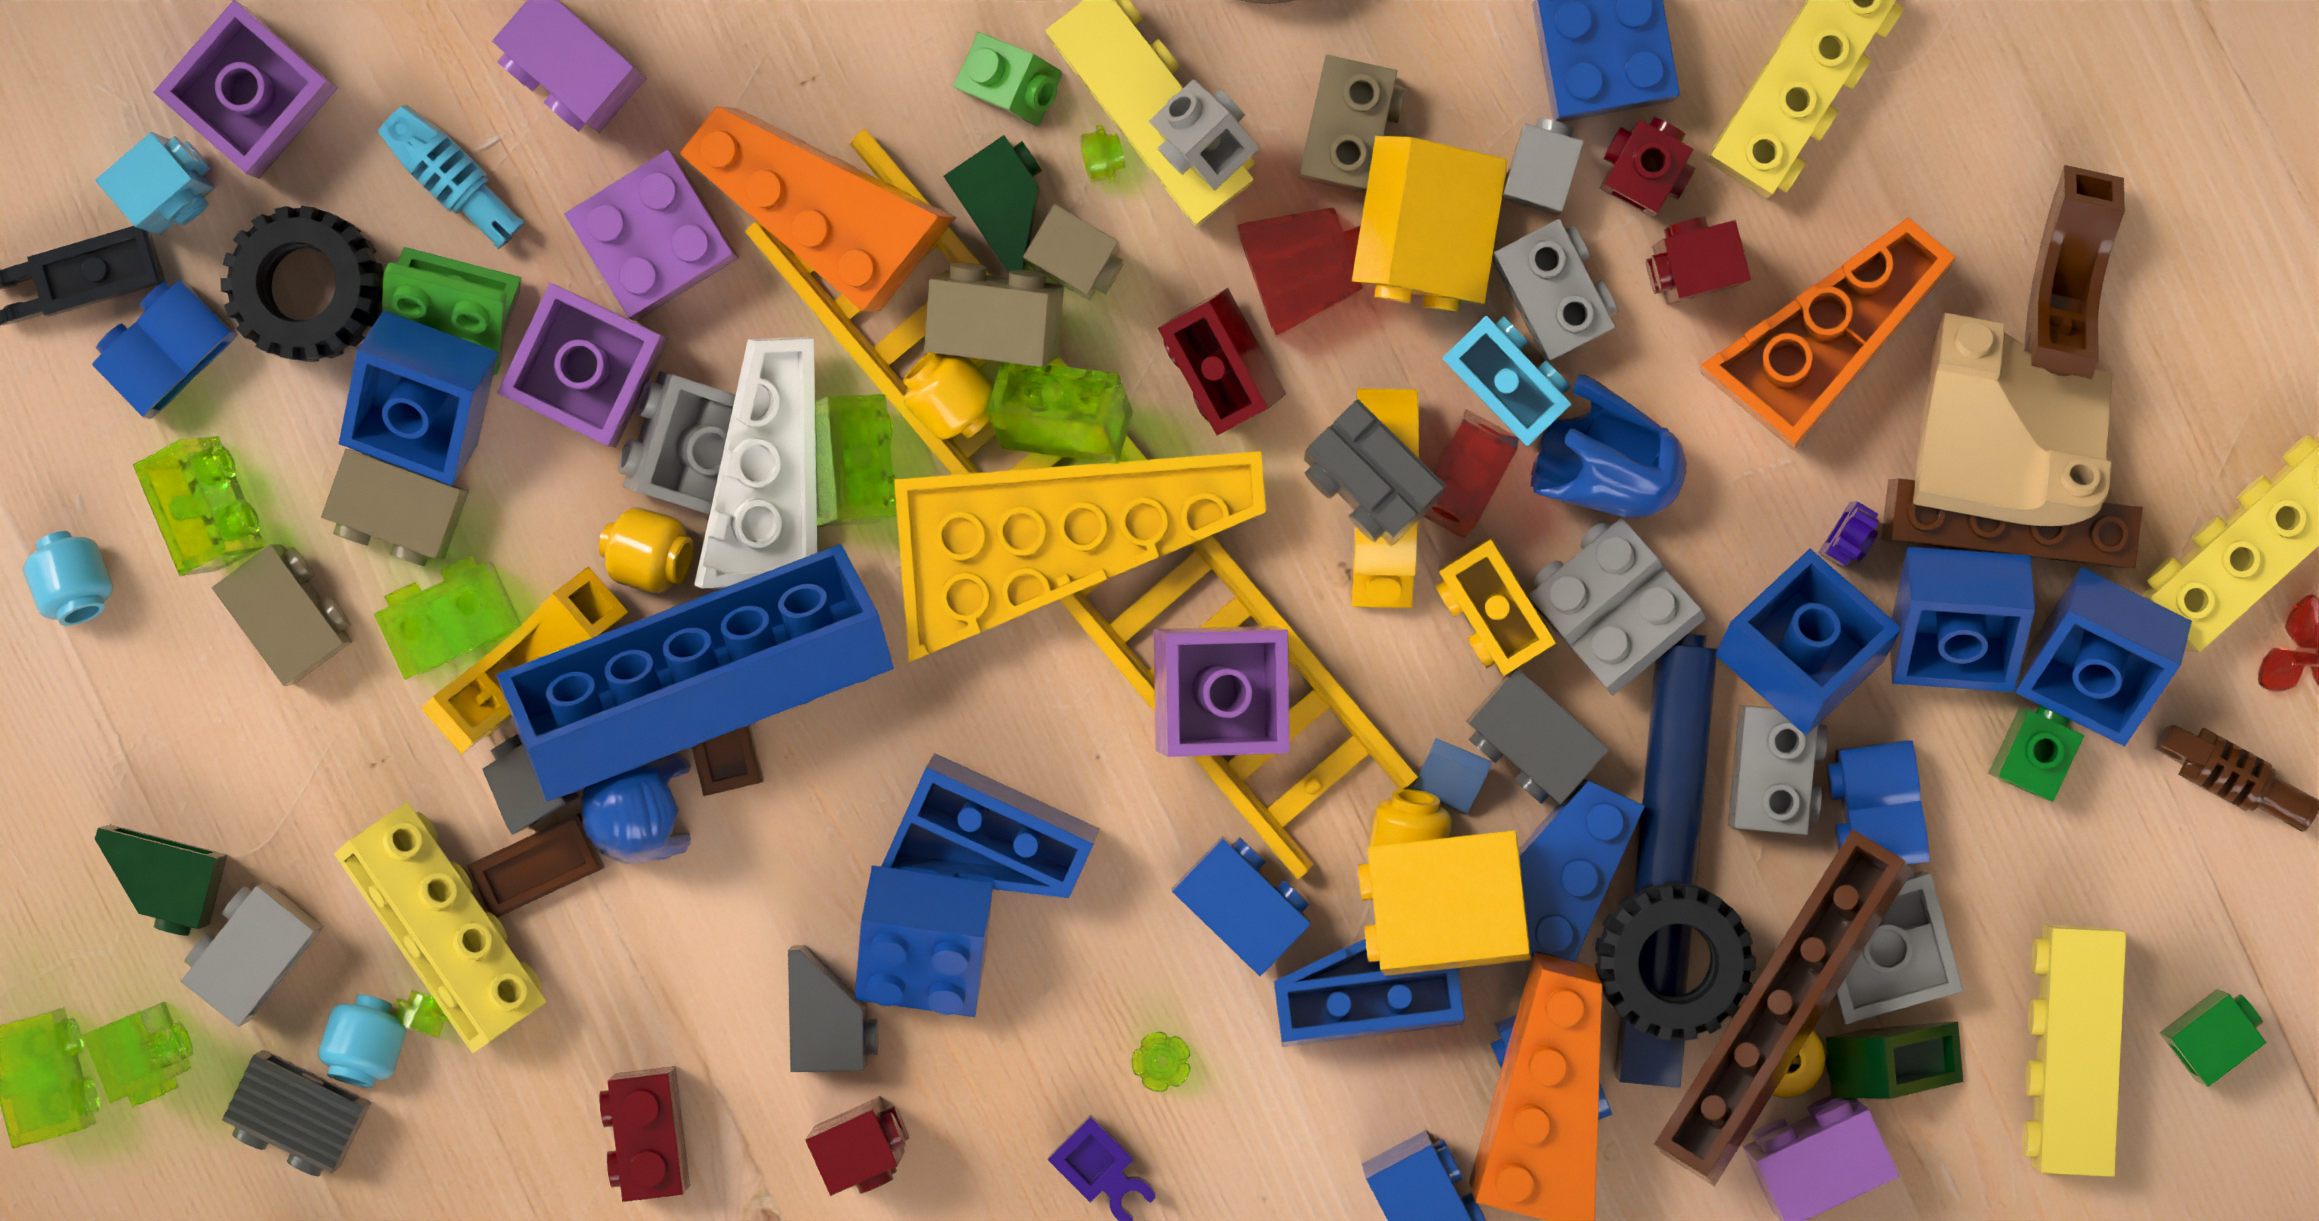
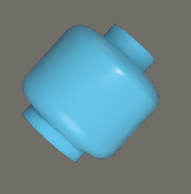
[23,531,113,626]
[318,994,406,1089]

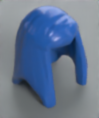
[1530,374,1687,518]
[581,753,691,864]

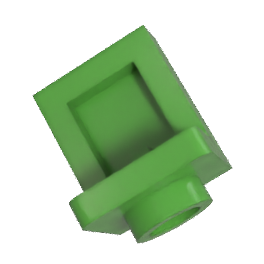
[953,32,1062,126]

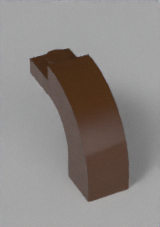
[2024,165,2125,379]

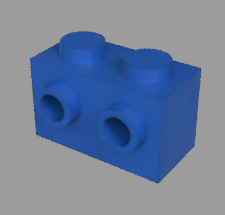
[1172,836,1311,976]

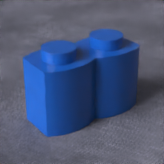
[92,280,238,419]
[1826,740,1930,865]

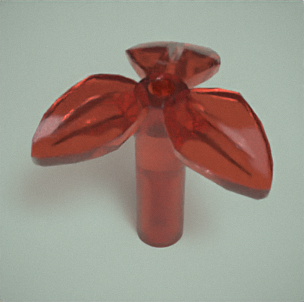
[2258,594,2319,692]

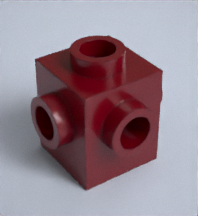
[1599,117,1695,217]

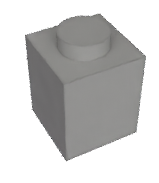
[1502,117,1584,216]

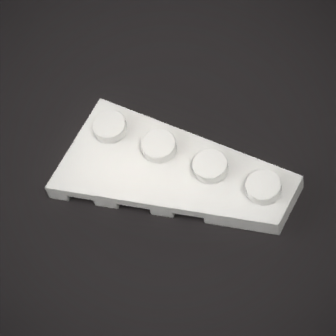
[694,336,817,589]

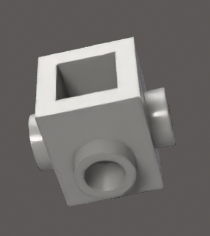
[1149,79,1260,190]

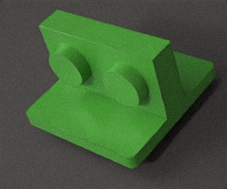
[382,247,521,375]

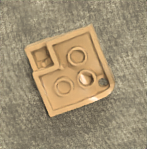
[1913,313,2113,526]

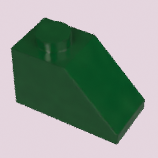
[943,135,1042,273]
[95,824,227,936]
[1826,1022,1964,1099]

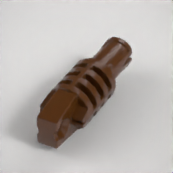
[2155,725,2319,832]

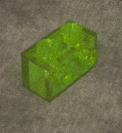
[986,362,1133,464]
[815,394,896,527]
[133,436,266,576]
[374,556,521,680]
[83,1001,193,1107]
[0,1007,100,1149]

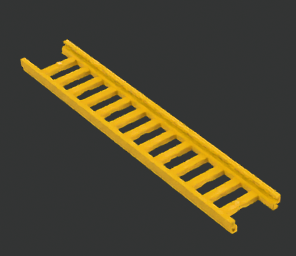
[745,128,1418,880]

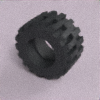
[220,206,384,362]
[1595,881,1756,1041]

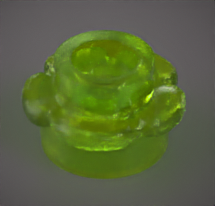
[1079,125,1125,184]
[394,989,451,1038]
[1131,1032,1191,1092]

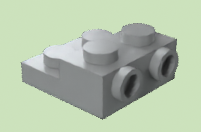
[618,371,736,515]
[1528,517,1706,696]
[1835,864,1964,1024]

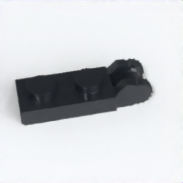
[0,226,165,326]

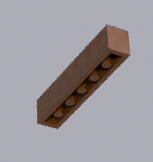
[1654,829,1910,1187]

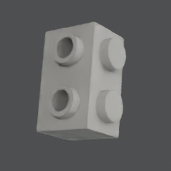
[1492,218,1618,362]
[1728,705,1827,835]
[180,882,324,1027]

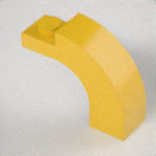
[1351,388,1419,608]
[421,566,628,754]

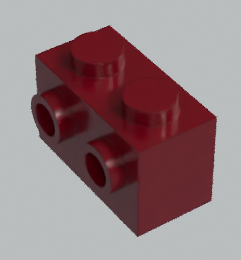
[1646,216,1751,305]
[1158,288,1286,436]
[599,1066,690,1202]
[805,1097,909,1196]

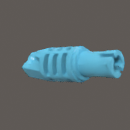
[378,105,525,250]

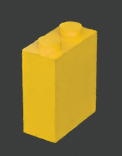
[1352,136,1508,313]
[1358,830,1531,976]

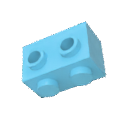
[95,132,215,235]
[1442,316,1571,447]

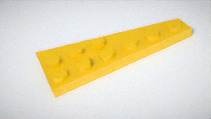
[894,451,1266,663]

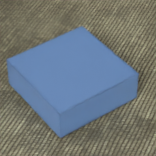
[1412,738,1492,814]

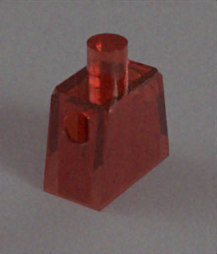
[1236,208,1363,338]
[1423,409,1519,539]

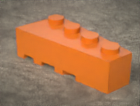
[679,106,956,312]
[1700,217,1956,451]
[1469,952,1602,1221]

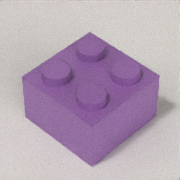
[153,0,338,179]
[492,0,647,133]
[564,149,739,322]
[497,282,668,448]
[1154,626,1290,757]
[1743,1095,1900,1221]

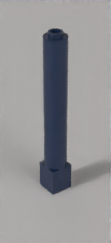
[1614,634,1718,1088]

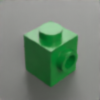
[1988,705,2084,802]
[2159,989,2267,1087]

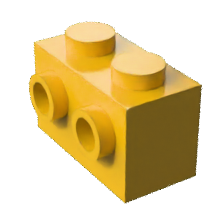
[1435,536,1556,676]

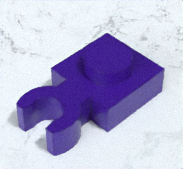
[1818,501,1879,566]
[1047,1115,1156,1221]

